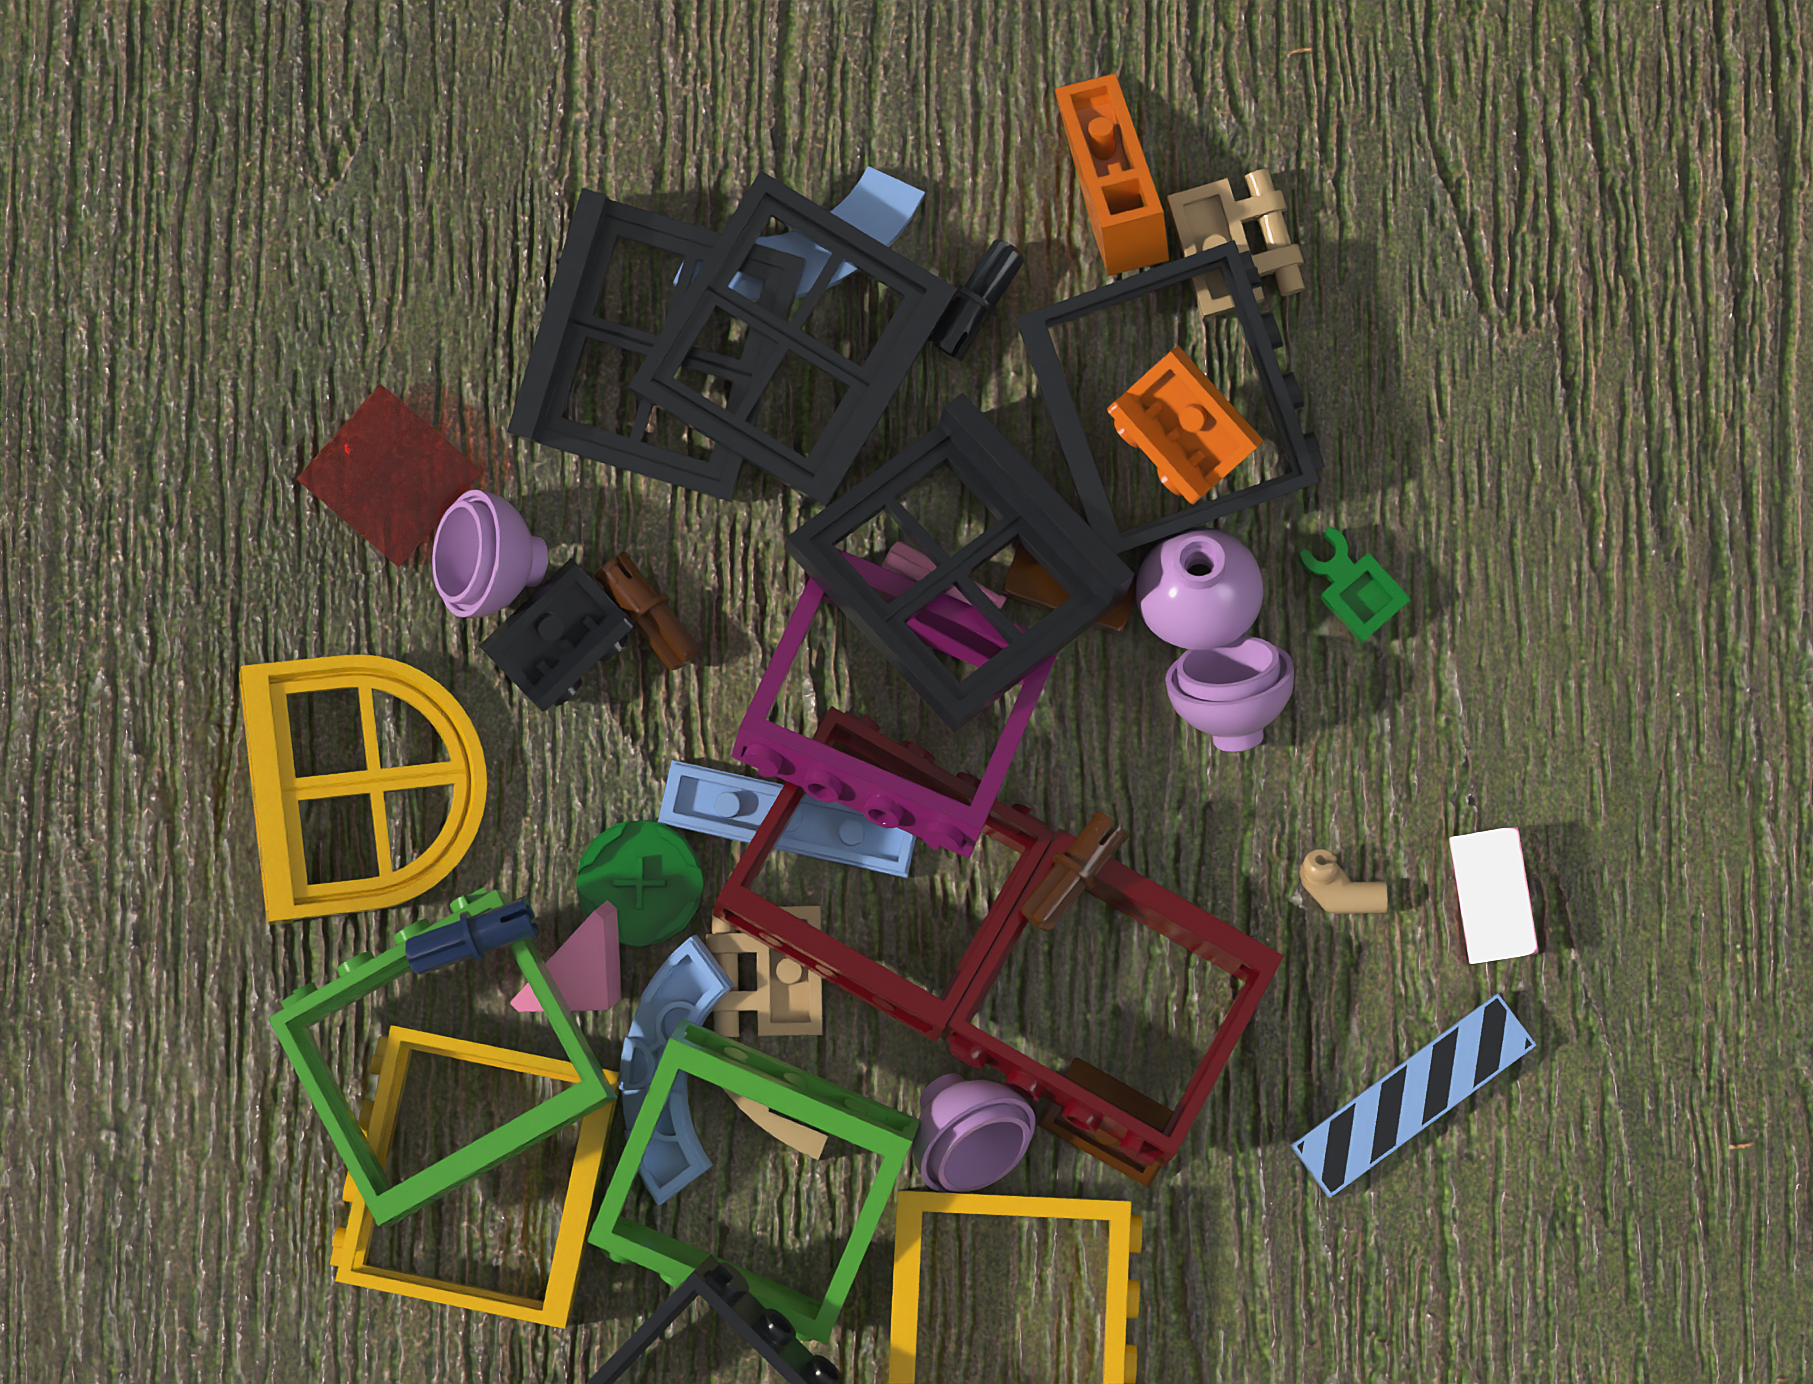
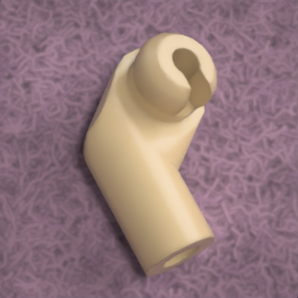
[1299,848,1388,914]

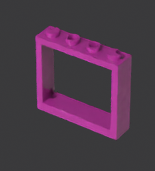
[731,547,1058,859]

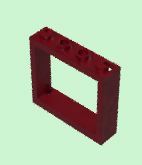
[713,706,1055,1043]
[940,828,1284,1166]

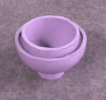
[432,490,548,618]
[1136,527,1263,650]
[1165,636,1294,752]
[912,1073,1036,1193]

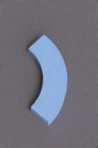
[673,166,925,302]
[619,934,735,1206]

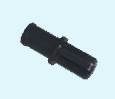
[928,239,1025,362]

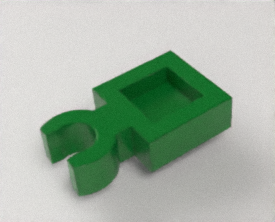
[1298,527,1411,644]

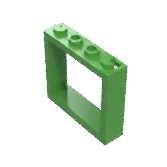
[268,887,617,1226]
[587,1018,921,1345]

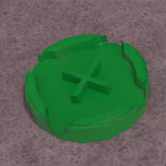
[576,820,705,948]

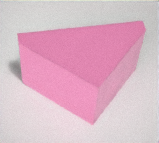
[510,900,622,1012]

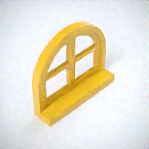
[239,654,487,926]

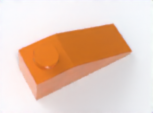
[1055,73,1169,276]

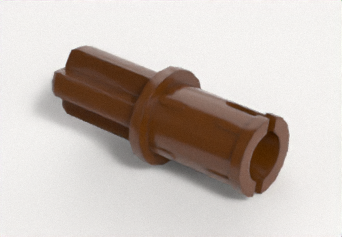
[594,552,699,671]
[1021,811,1129,932]

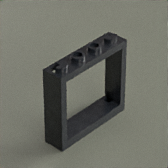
[1016,240,1325,554]
[586,1255,843,1384]

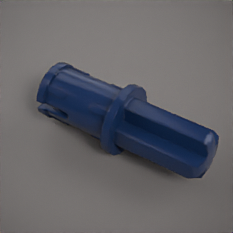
[405,896,539,975]

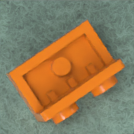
[1107,345,1264,505]

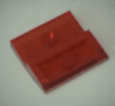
[296,384,482,567]

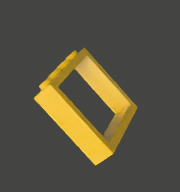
[330,1025,621,1329]
[888,1190,1142,1384]

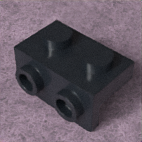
[479,558,635,712]

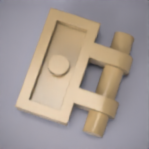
[1166,169,1305,320]
[706,906,823,1037]

